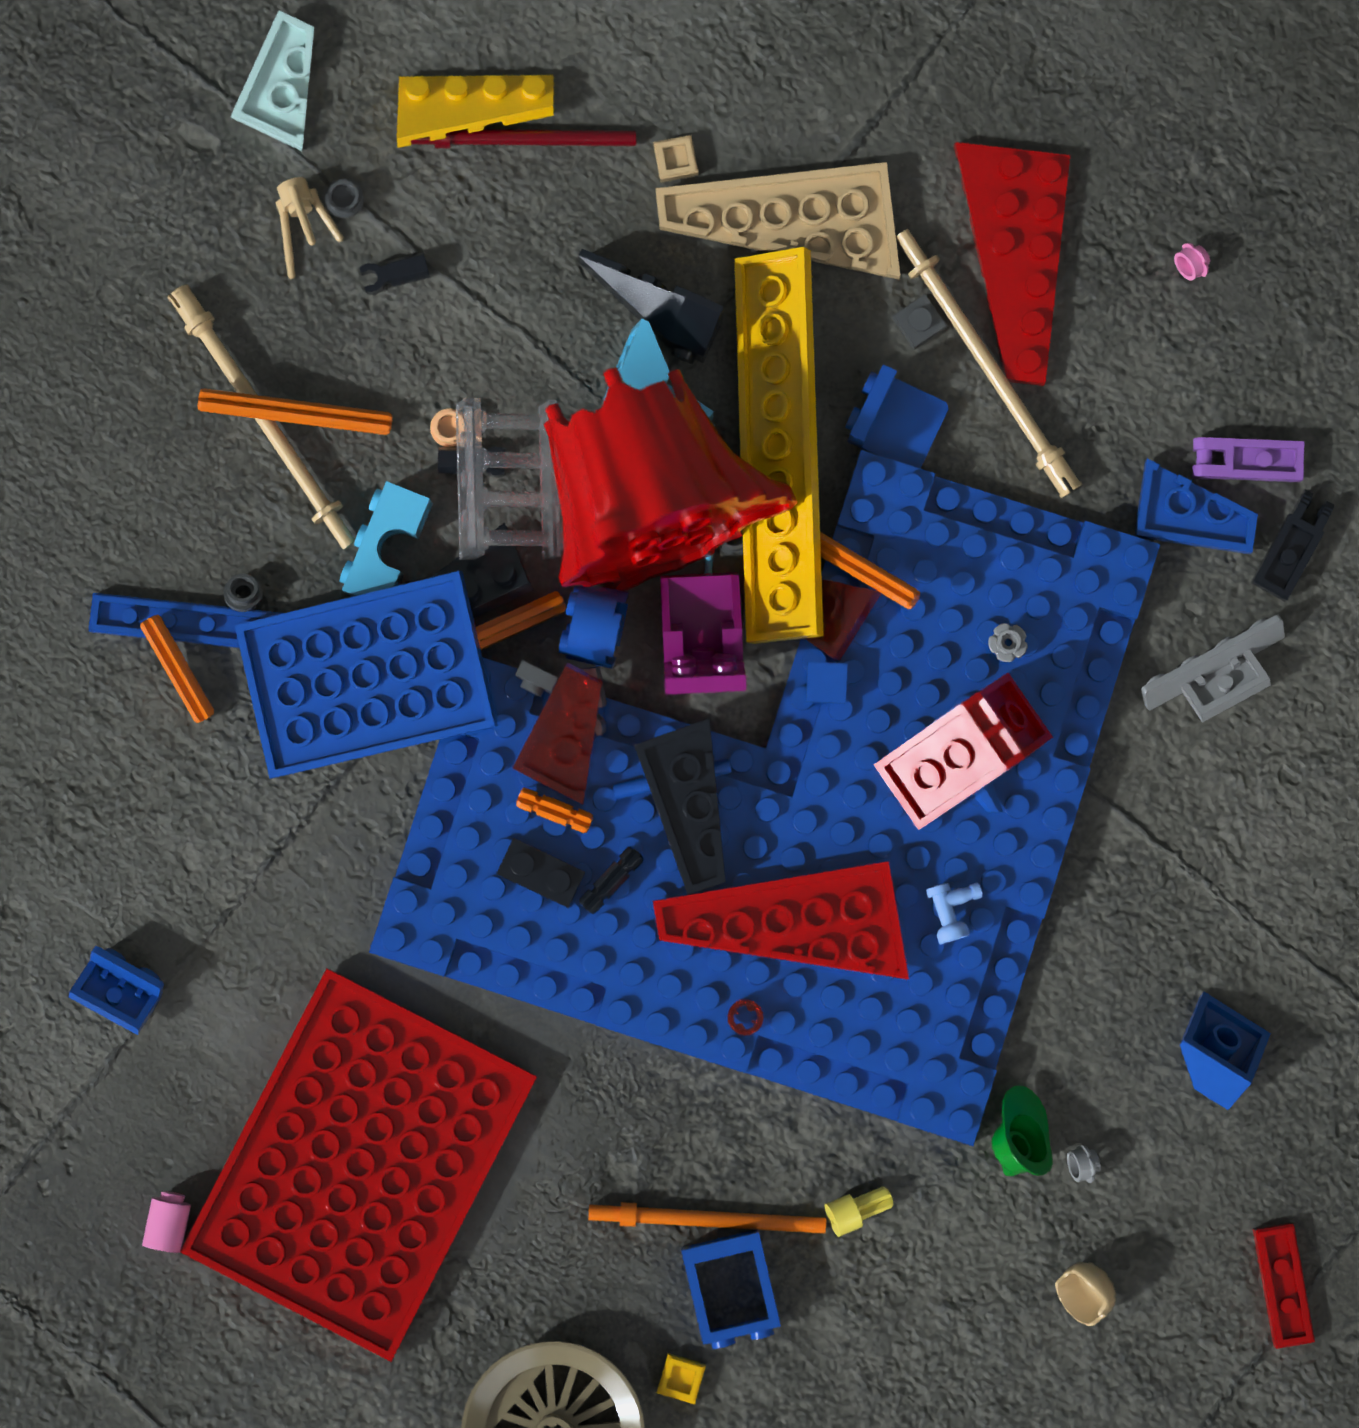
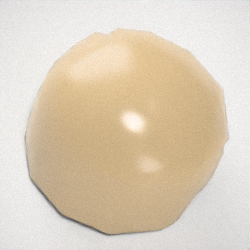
[1055,1262,1116,1326]

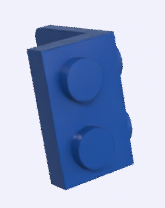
[845,364,948,469]

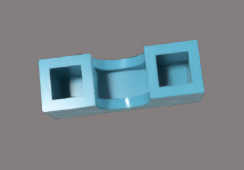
[339,481,433,597]

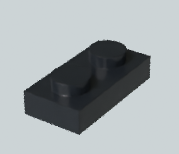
[496,838,585,908]

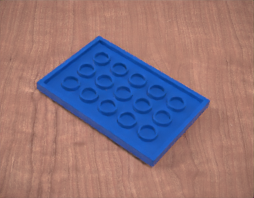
[234,571,498,779]

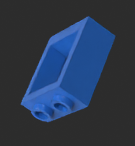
[681,1230,781,1349]

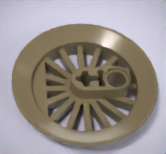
[461,1341,645,1428]

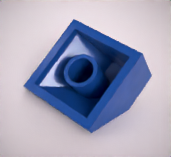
[1180,992,1271,1110]

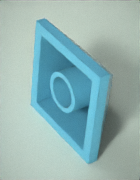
[603,319,672,400]

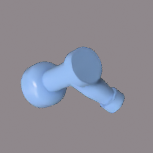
[926,883,982,945]

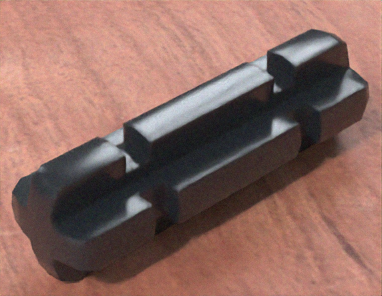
[579,846,644,914]

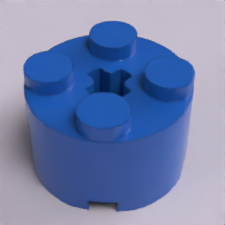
[558,585,629,669]

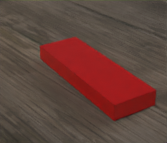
[1253,1223,1315,1349]

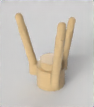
[275,177,344,279]

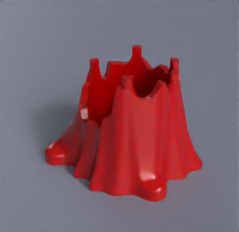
[544,368,797,591]

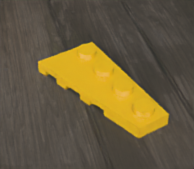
[397,75,554,148]

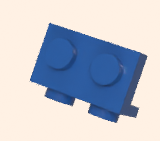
[69,946,164,1035]

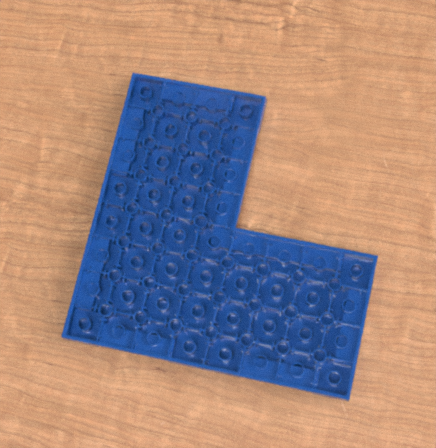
[369,450,1160,1146]

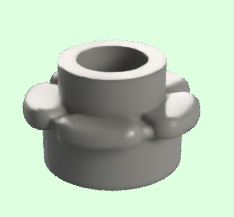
[988,623,1028,662]
[1067,1145,1101,1183]

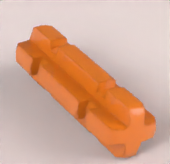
[516,788,593,833]

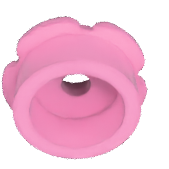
[1174,243,1210,280]

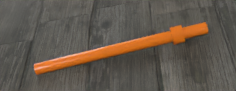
[588,1202,826,1234]

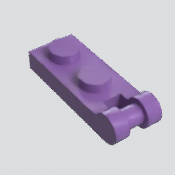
[1192,437,1304,482]

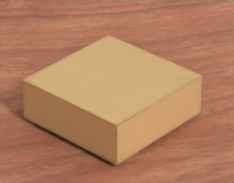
[653,135,698,183]

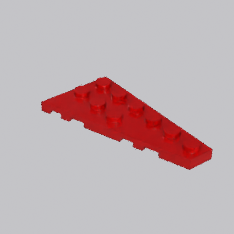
[954,142,1070,386]
[653,861,909,980]

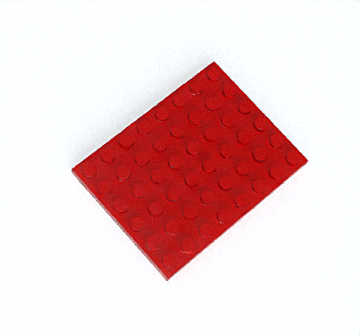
[180,968,538,1362]

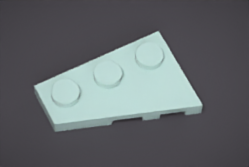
[231,10,314,151]

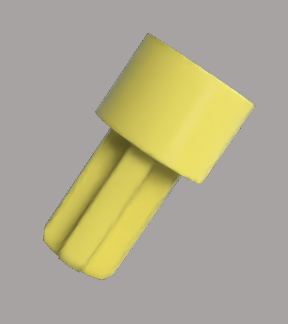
[824,1187,894,1237]

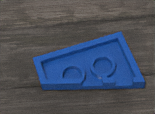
[1134,458,1258,554]

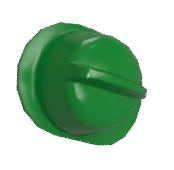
[991,1086,1053,1177]

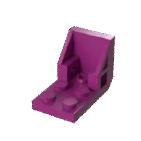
[660,572,747,694]

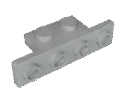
[1141,614,1285,722]

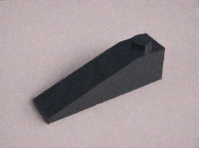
[579,249,724,364]

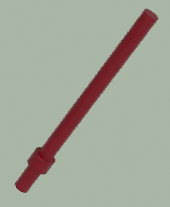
[411,129,636,149]

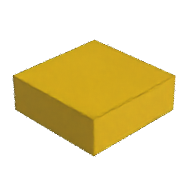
[657,1353,706,1404]

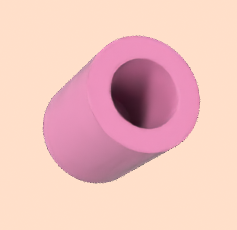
[142,1191,191,1253]

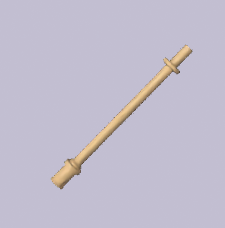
[896,229,1083,498]
[167,284,355,550]

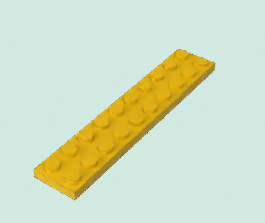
[734,247,824,644]

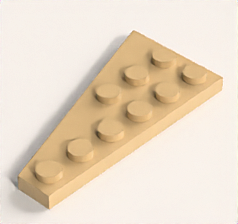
[655,162,901,280]

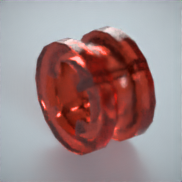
[727,999,763,1035]

